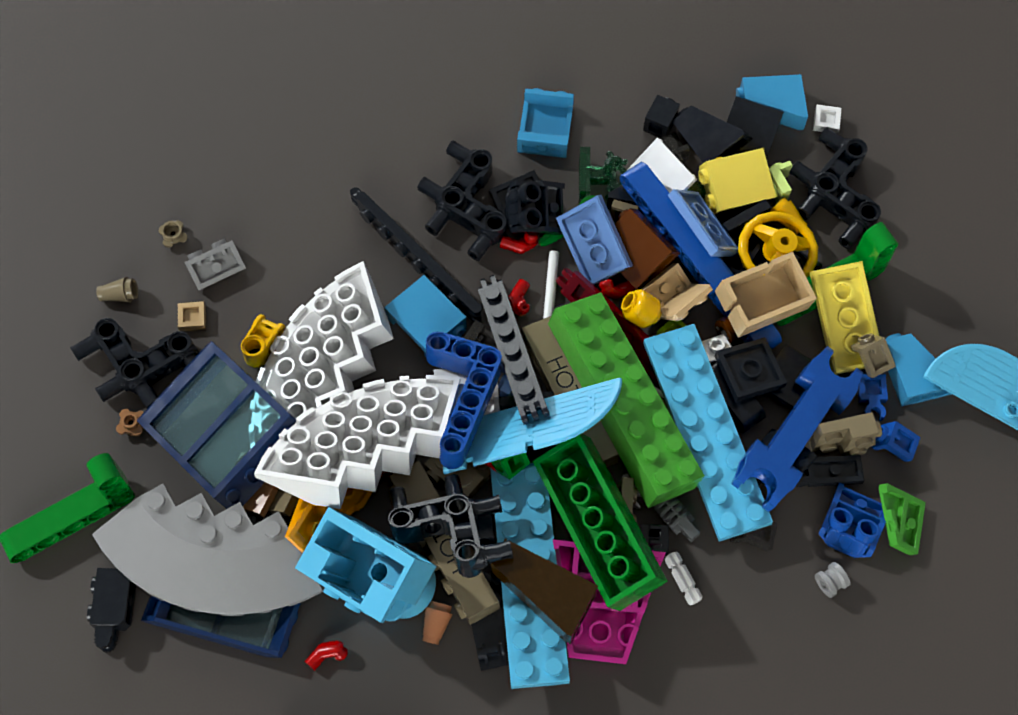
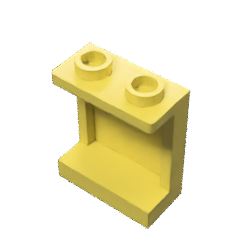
[698,148,776,214]

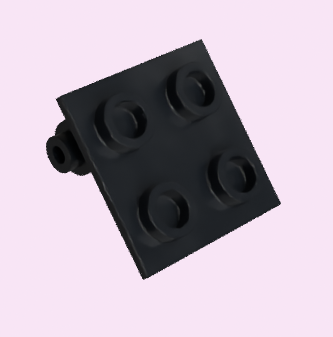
[471,608,509,671]

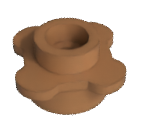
[116,409,144,436]

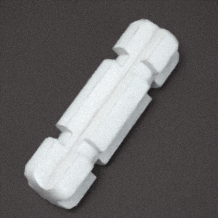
[665,551,702,605]

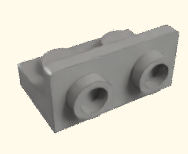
[185,238,246,291]

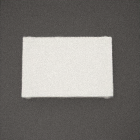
[627,137,697,193]

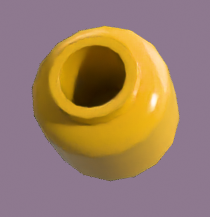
[621,289,661,328]

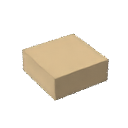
[178,301,206,331]

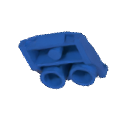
[818,483,886,558]

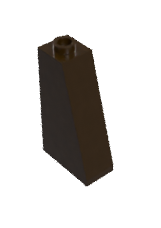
[491,539,598,645]

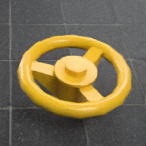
[738,211,818,278]

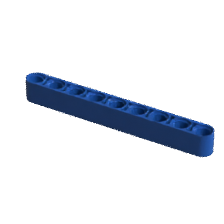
[620,162,782,350]

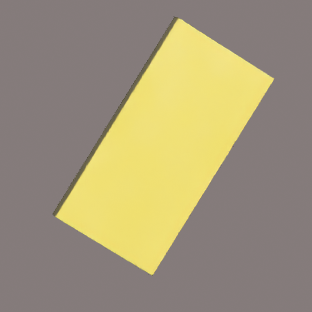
[809,261,879,375]

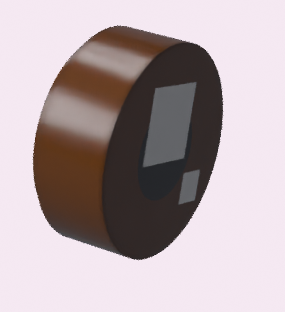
[715,316,738,343]

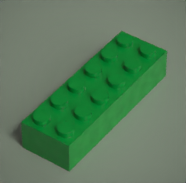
[533,434,668,611]

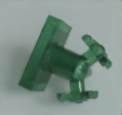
[578,146,628,203]

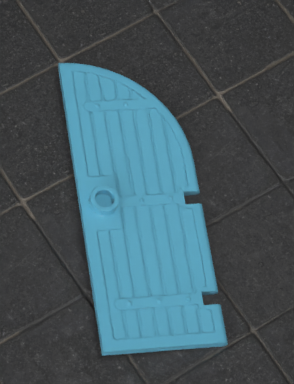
[923,344,1018,430]
[443,378,622,475]

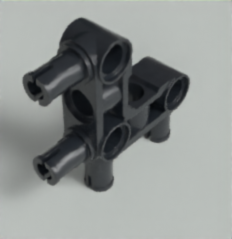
[789,127,881,249]
[417,140,506,261]
[70,318,199,409]
[388,474,513,578]

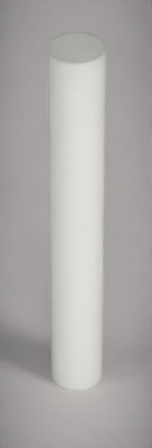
[543,250,559,319]

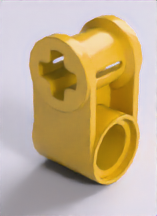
[241,314,285,368]

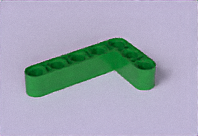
[776,222,899,326]
[0,453,135,563]

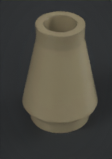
[96,277,138,303]

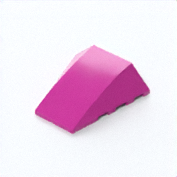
[553,539,666,664]

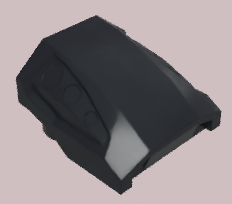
[505,180,565,235]

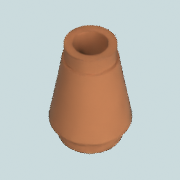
[422,601,453,645]

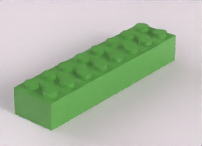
[548,292,705,508]

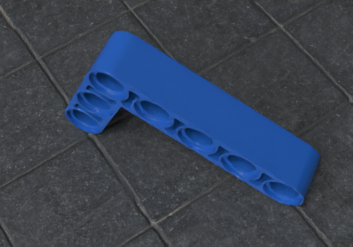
[426,331,502,469]

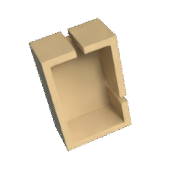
[715,252,817,338]

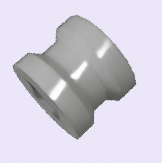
[815,562,851,598]

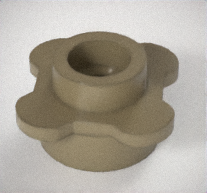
[158,220,188,248]

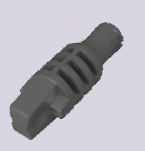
[654,497,700,542]

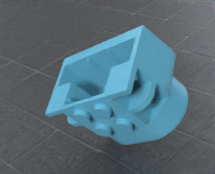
[295,507,437,623]

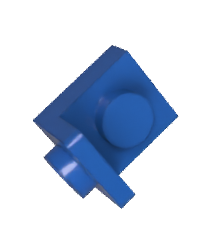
[871,421,920,462]

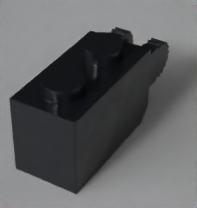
[87,568,136,653]

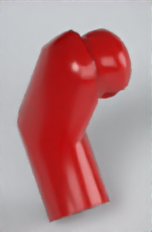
[500,232,538,254]
[508,279,530,316]
[599,279,635,299]
[304,640,348,671]

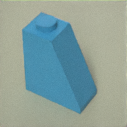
[736,74,808,130]
[886,333,952,407]

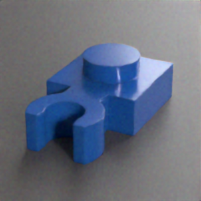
[858,374,888,421]

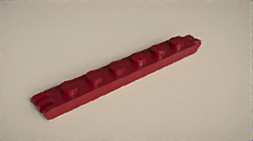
[556,268,659,385]

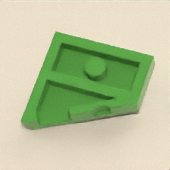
[879,483,926,555]

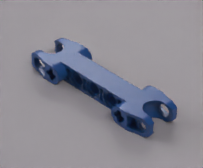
[731,346,863,512]

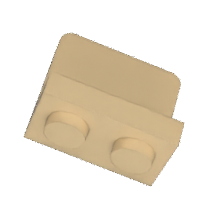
[641,263,713,321]

